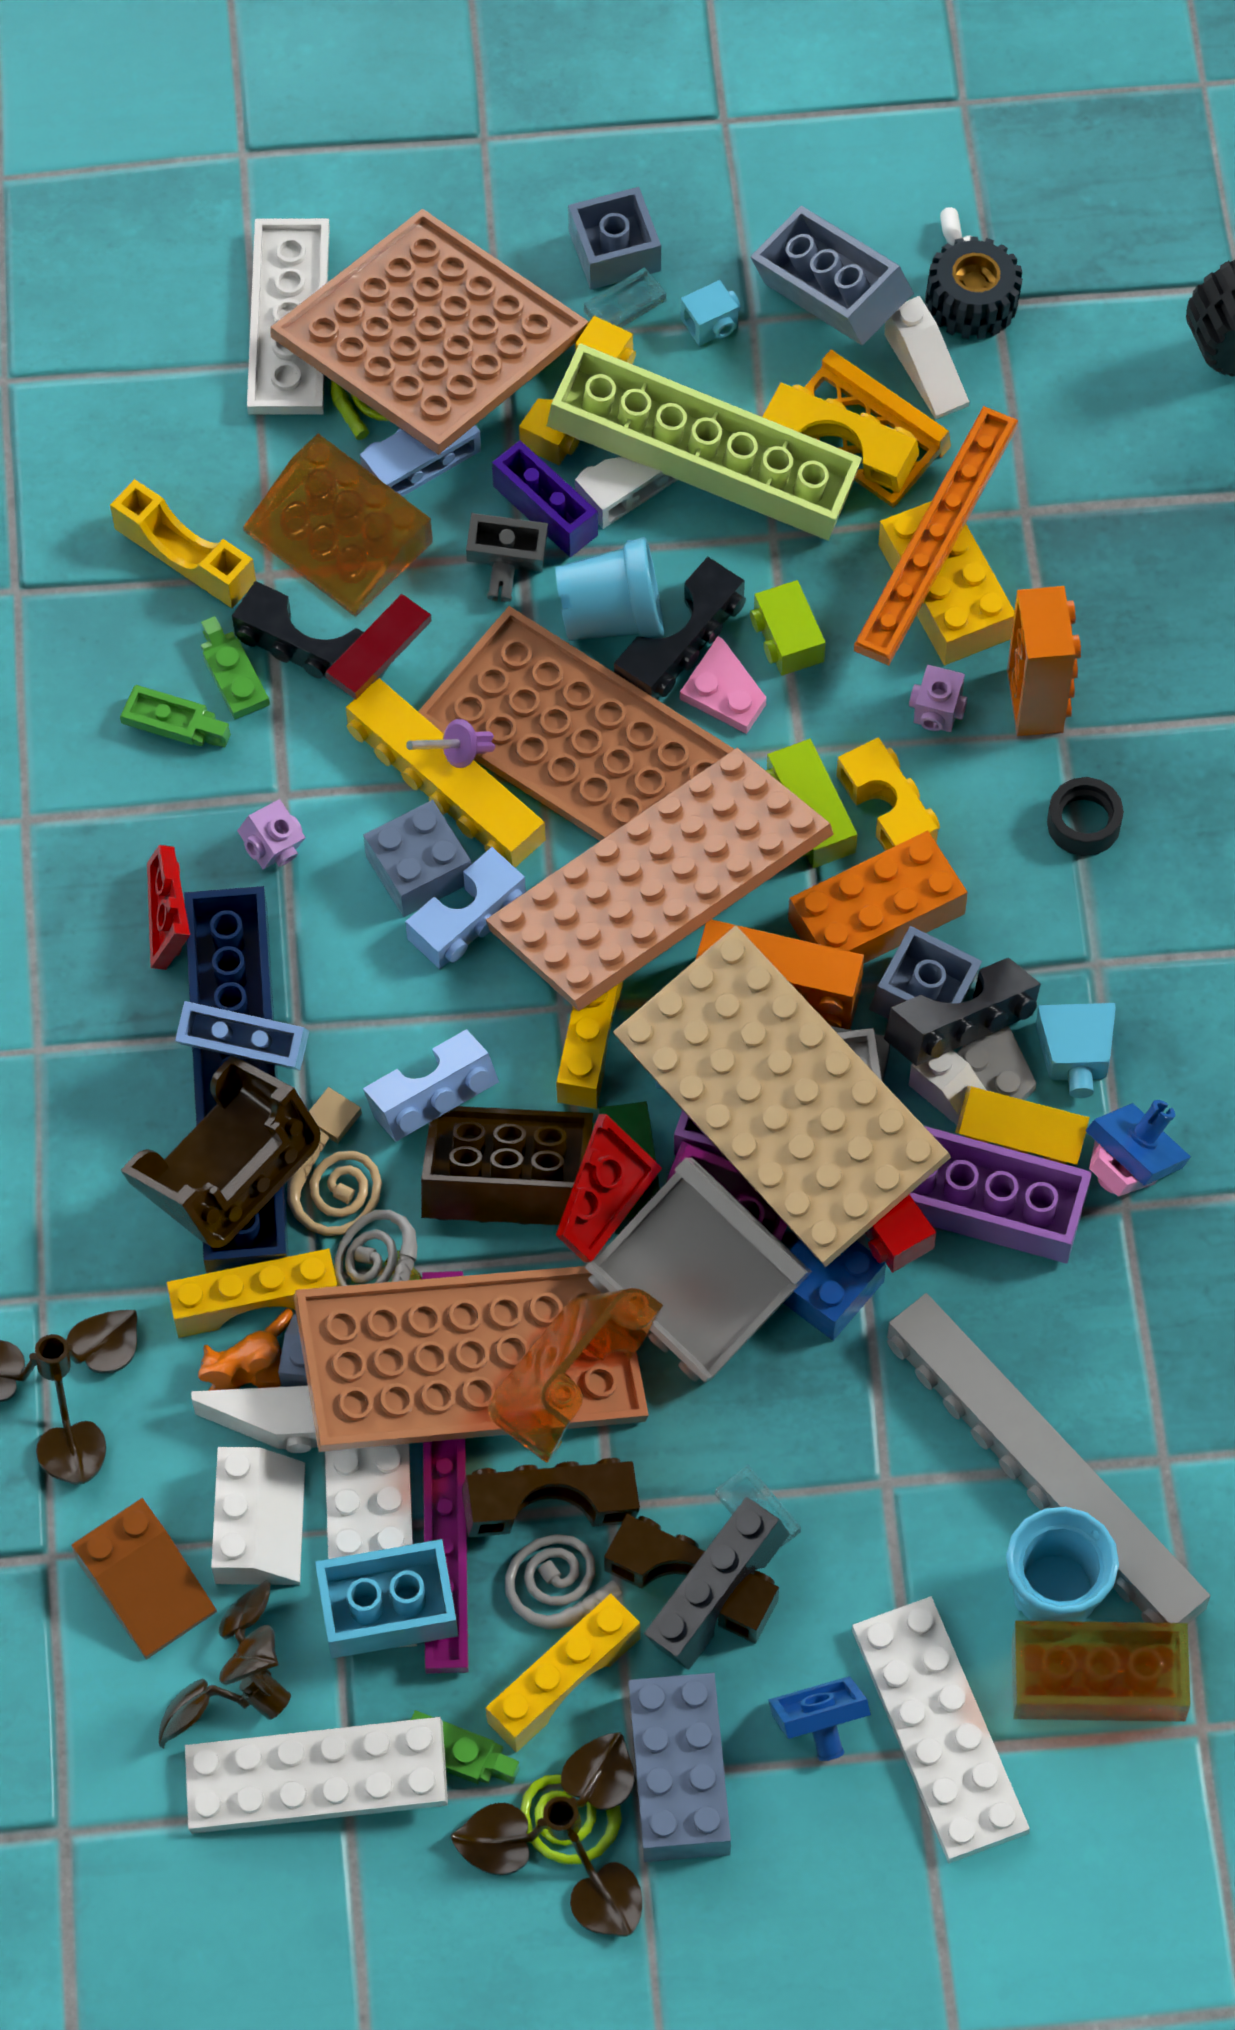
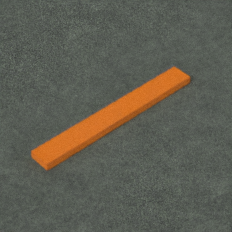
[854,406,1018,666]

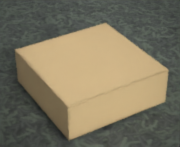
[309,1087,362,1144]

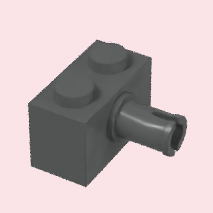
[466,513,548,602]

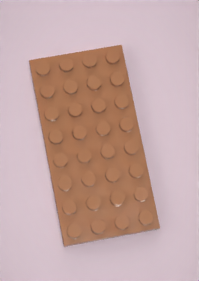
[418,606,760,841]
[486,748,833,1011]
[294,1266,649,1452]

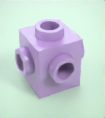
[909,665,968,732]
[237,799,306,869]

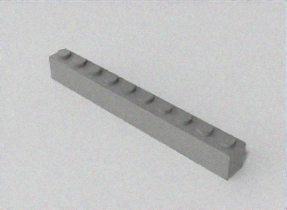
[887,1293,1211,1640]

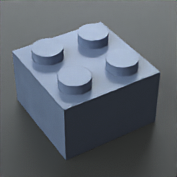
[568,187,661,290]
[363,800,471,917]
[869,926,982,1019]

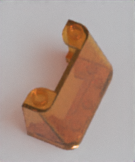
[488,1288,664,1463]

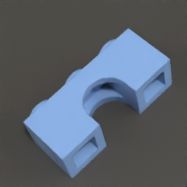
[405,847,526,969]
[363,1029,499,1142]

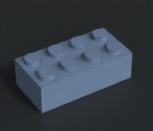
[750,205,914,346]
[629,1673,731,1862]

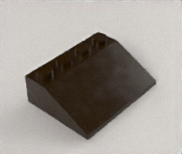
[421,1106,593,1225]

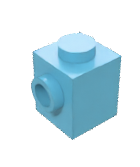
[681,280,741,346]

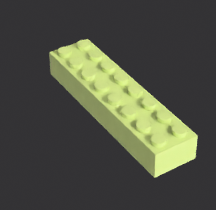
[547,343,862,541]

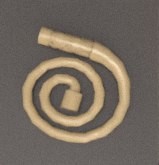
[287,1131,382,1236]

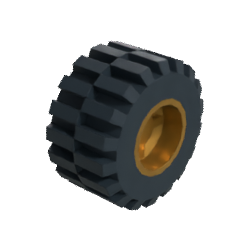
[925,236,1023,339]

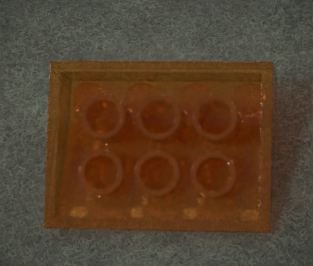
[243,433,433,617]

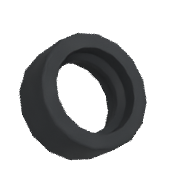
[1047,777,1124,856]

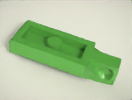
[201,616,270,720]
[120,685,231,747]
[411,1710,520,1784]

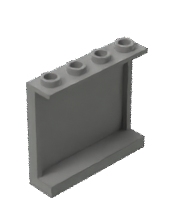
[585,1158,812,1382]

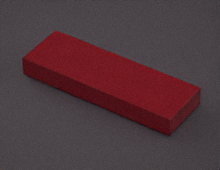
[326,593,432,700]

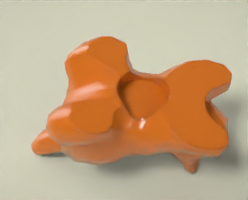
[198,1308,293,1391]

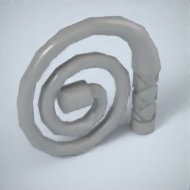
[334,1210,418,1286]
[505,1534,622,1629]

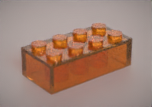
[1012,1621,1191,1722]

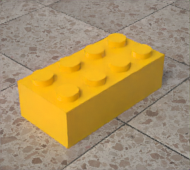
[878,501,1014,666]

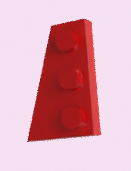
[147,845,190,970]
[556,1114,662,1262]

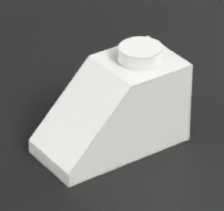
[909,1050,986,1125]

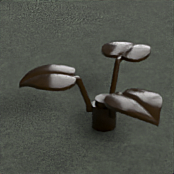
[0,1310,137,1485]
[159,1580,291,1749]
[451,1732,643,1937]

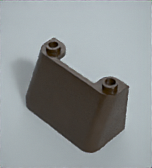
[121,1055,321,1248]

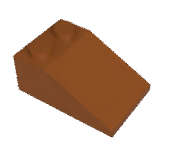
[71,1498,217,1660]

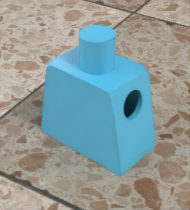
[1036,1003,1116,1098]

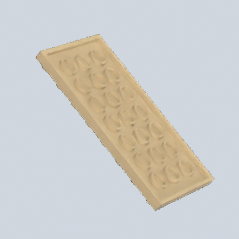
[613,925,951,1267]

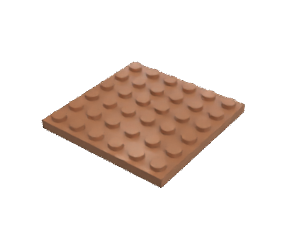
[271,209,589,455]

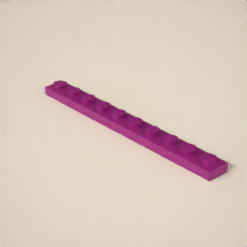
[422,1271,469,1674]

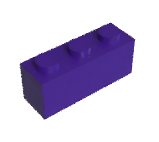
[492,440,598,558]

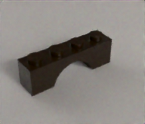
[462,1458,640,1538]
[604,1514,779,1644]

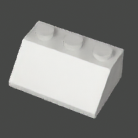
[211,1447,305,1585]

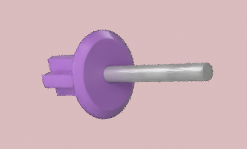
[406,719,495,768]

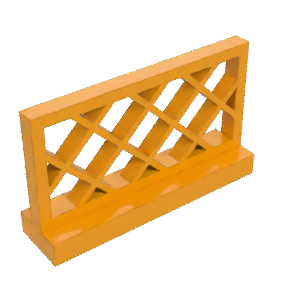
[805,349,951,508]

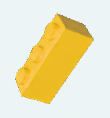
[955,1086,1090,1165]

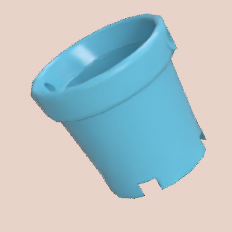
[555,537,664,641]
[1006,1507,1119,1633]

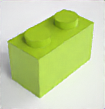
[750,580,826,676]

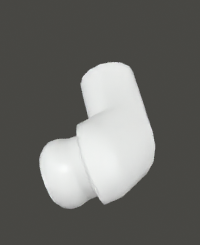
[940,207,973,246]

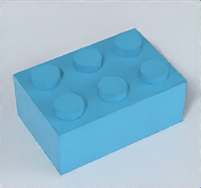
[315,1539,458,1659]

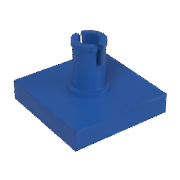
[1086,1100,1191,1186]
[768,1676,871,1761]

